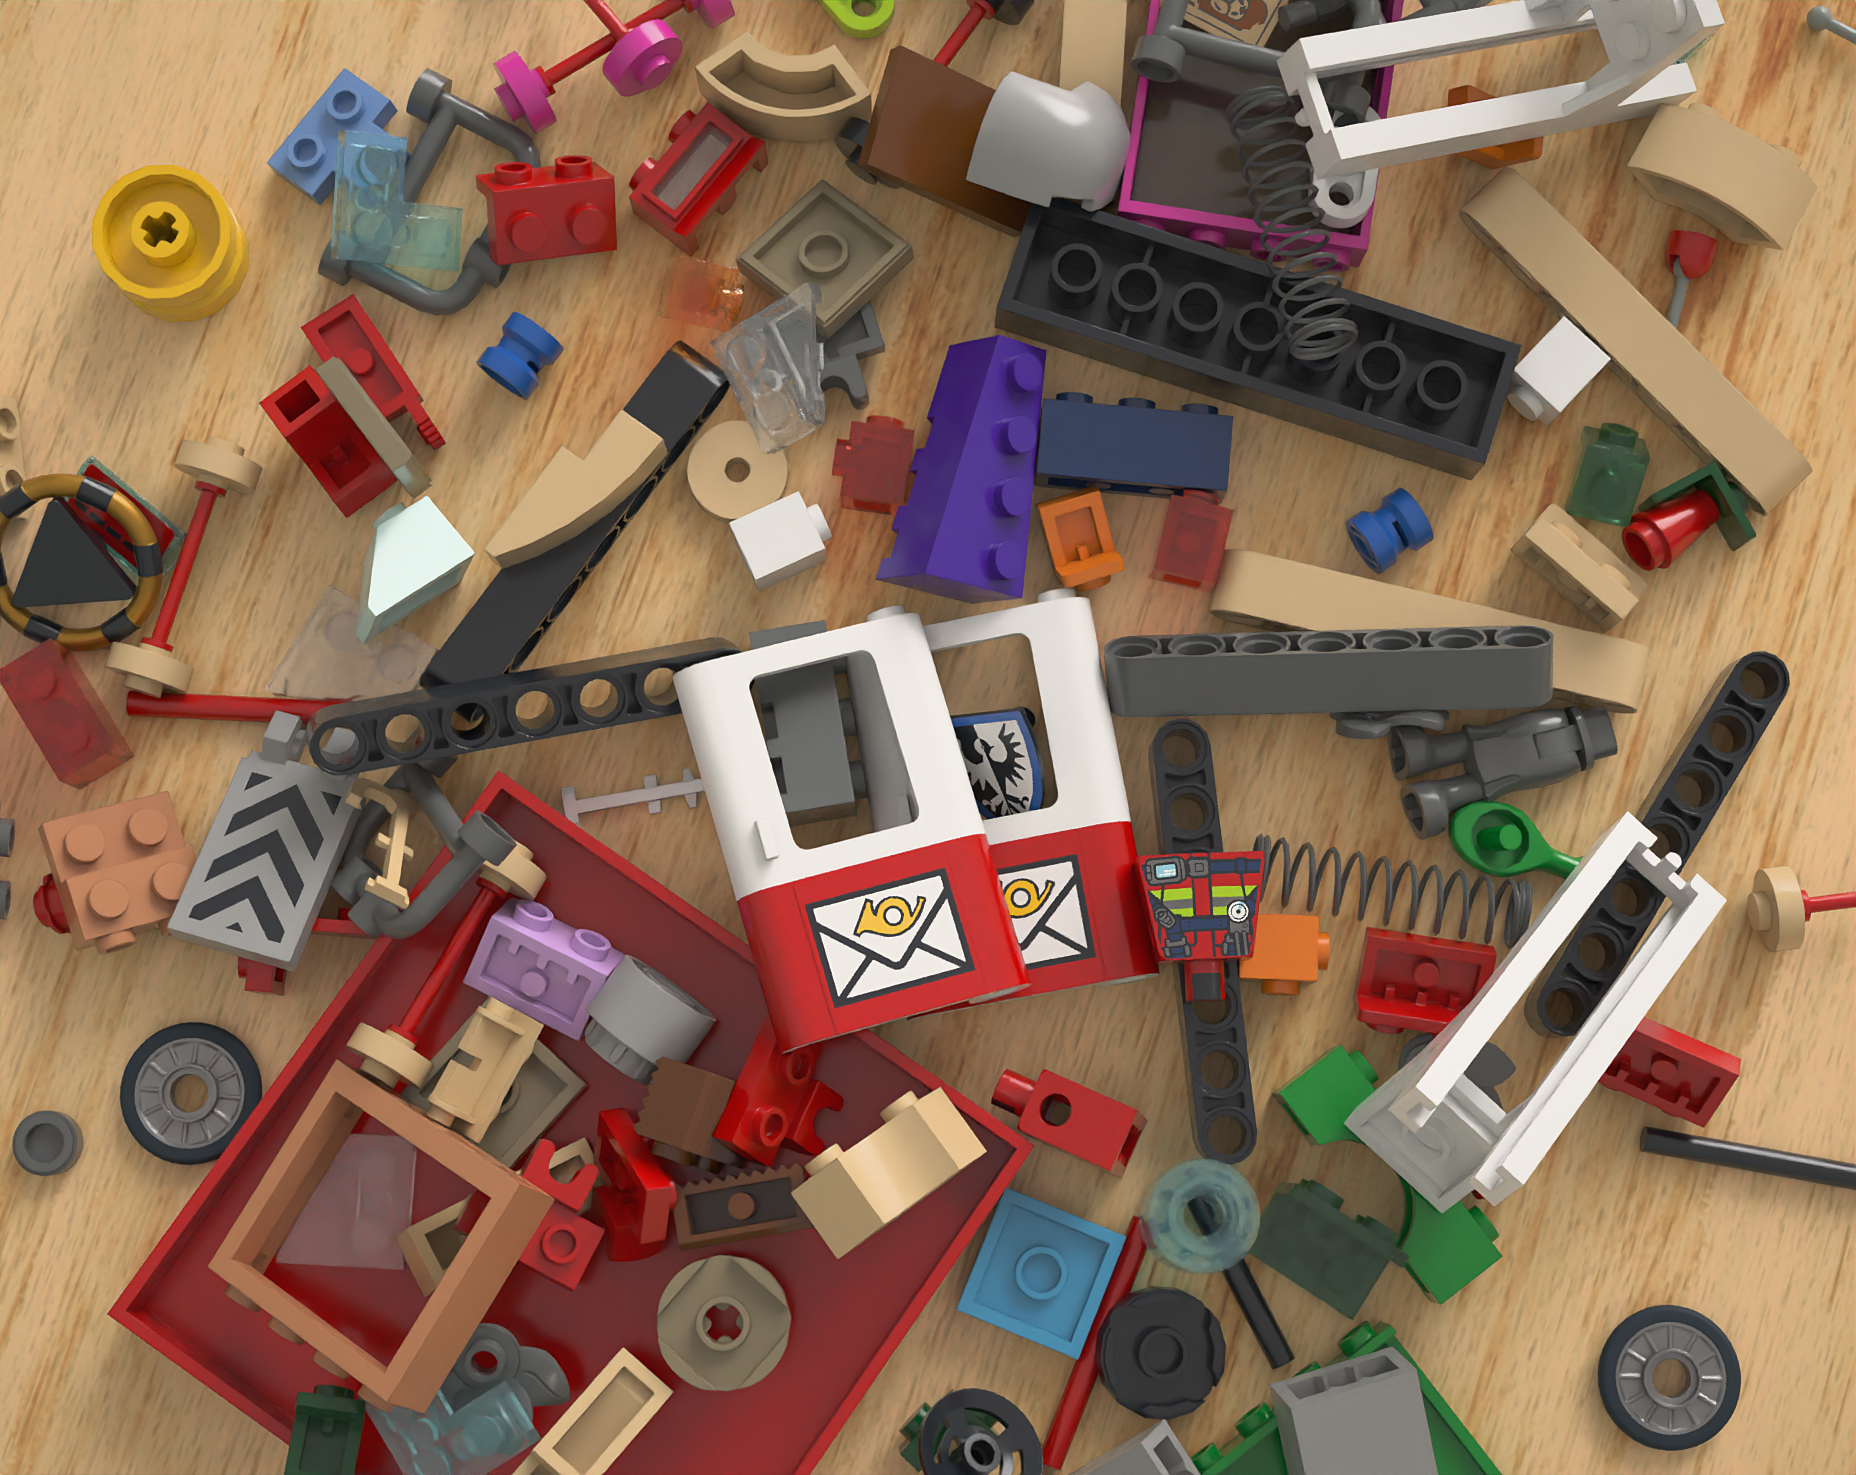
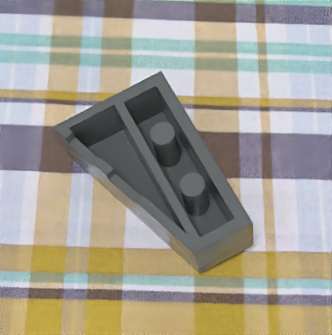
[749,620,867,827]

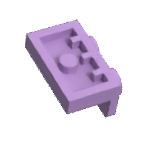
[463,898,625,1041]

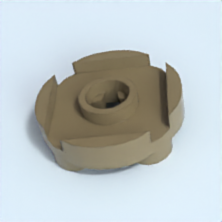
[656,1254,792,1391]

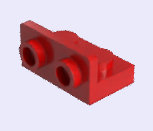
[1598,1017,1741,1128]

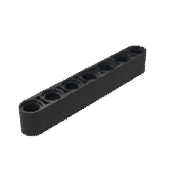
[419,340,733,724]
[306,637,755,775]
[1524,651,1790,1038]
[1148,719,1257,1165]

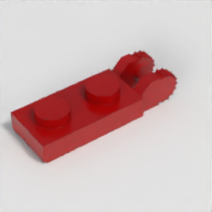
[300,294,446,451]

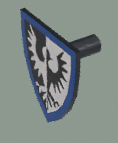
[950,706,1045,820]

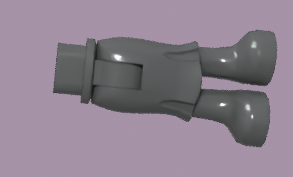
[1388,705,1618,840]

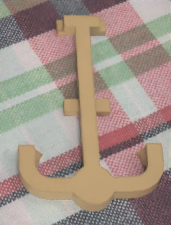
[345,778,445,910]

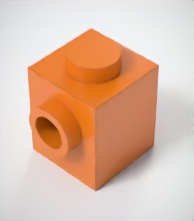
[1237,913,1330,996]

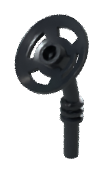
[918,1388,1043,1475]

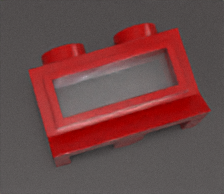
[629,102,768,257]

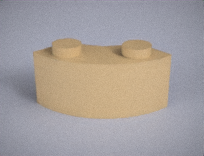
[695,31,872,142]
[1627,103,1817,250]
[791,1087,987,1259]

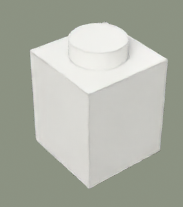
[1507,316,1611,427]
[729,491,832,591]

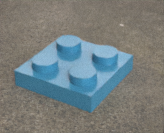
[956,1188,1126,1360]

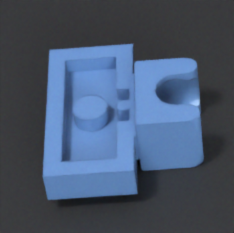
[267,68,410,208]

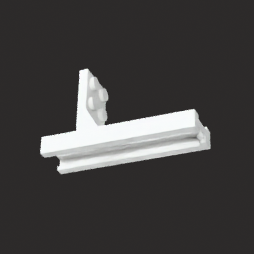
[1277,0,1725,180]
[1343,812,1727,1213]

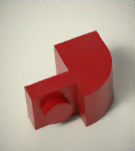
[259,365,398,518]

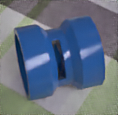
[476,312,564,400]
[1345,487,1434,574]

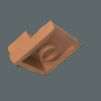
[38,791,197,955]

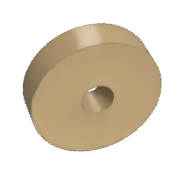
[687,420,789,523]

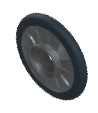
[120,1022,262,1165]
[1598,1305,1741,1451]

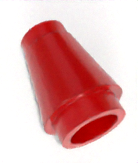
[1621,490,1720,571]

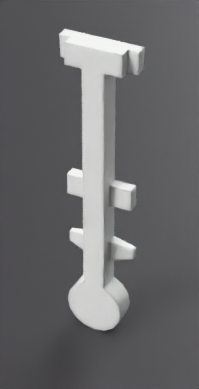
[561,768,705,828]

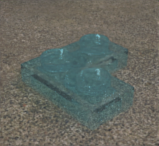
[330,130,463,272]
[357,1380,541,1475]

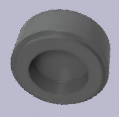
[12,1111,83,1176]

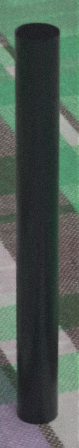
[1640,1126,1856,1190]

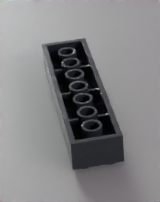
[994,197,1522,480]

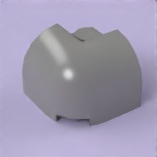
[966,71,1130,212]

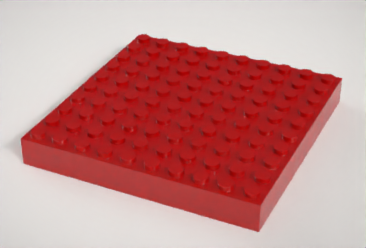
[107,770,1035,1475]

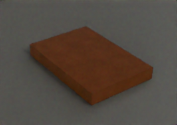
[857,45,1031,237]

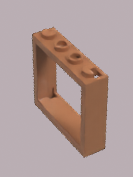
[208,1059,555,1413]

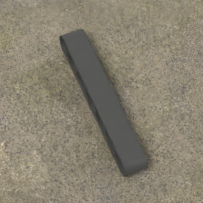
[1104,625,1554,717]

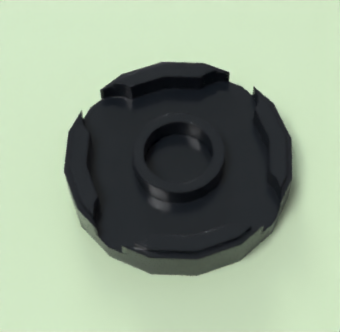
[1095,1286,1226,1420]

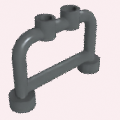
[1131,0,1380,127]
[318,68,541,316]
[331,725,517,939]

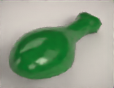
[1448,801,1584,879]

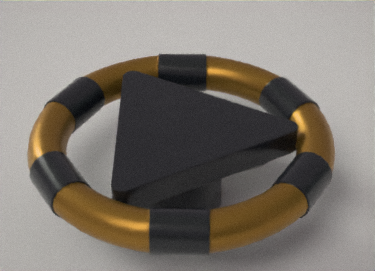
[0,473,164,652]

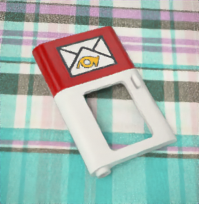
[844,588,1160,1021]
[672,605,1031,1054]

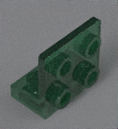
[1240,1178,1409,1320]

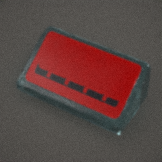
[64,455,187,578]

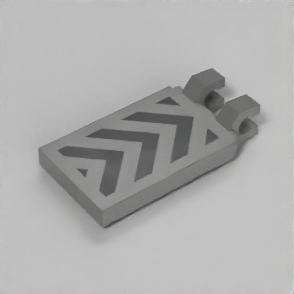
[167,710,366,972]

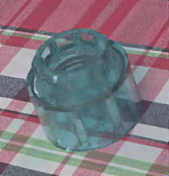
[1139,1159,1260,1275]

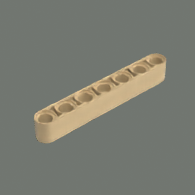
[1459,166,1812,516]
[1209,549,1650,714]

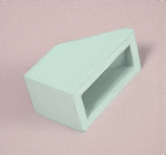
[356,496,475,644]

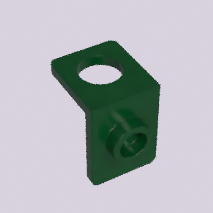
[1638,461,1756,551]

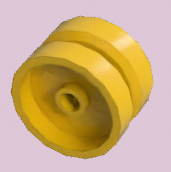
[92,164,249,322]

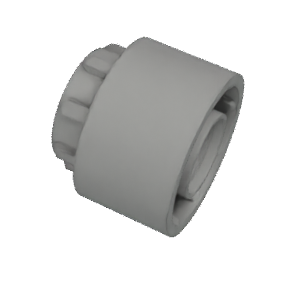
[585,954,717,1085]

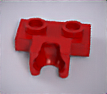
[712,1016,843,1167]
[590,1107,677,1262]
[453,1139,606,1292]

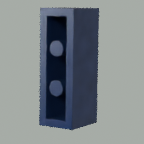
[1034,392,1233,504]

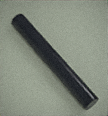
[1181,1182,1295,1370]

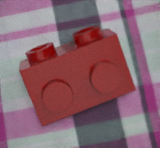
[476,155,617,265]
[1353,927,1497,1038]

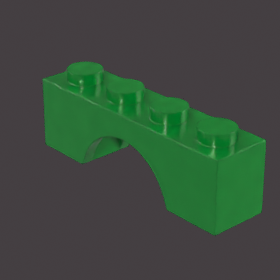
[1272,1045,1503,1305]

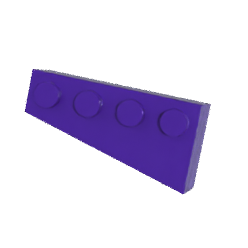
[875,335,1047,604]

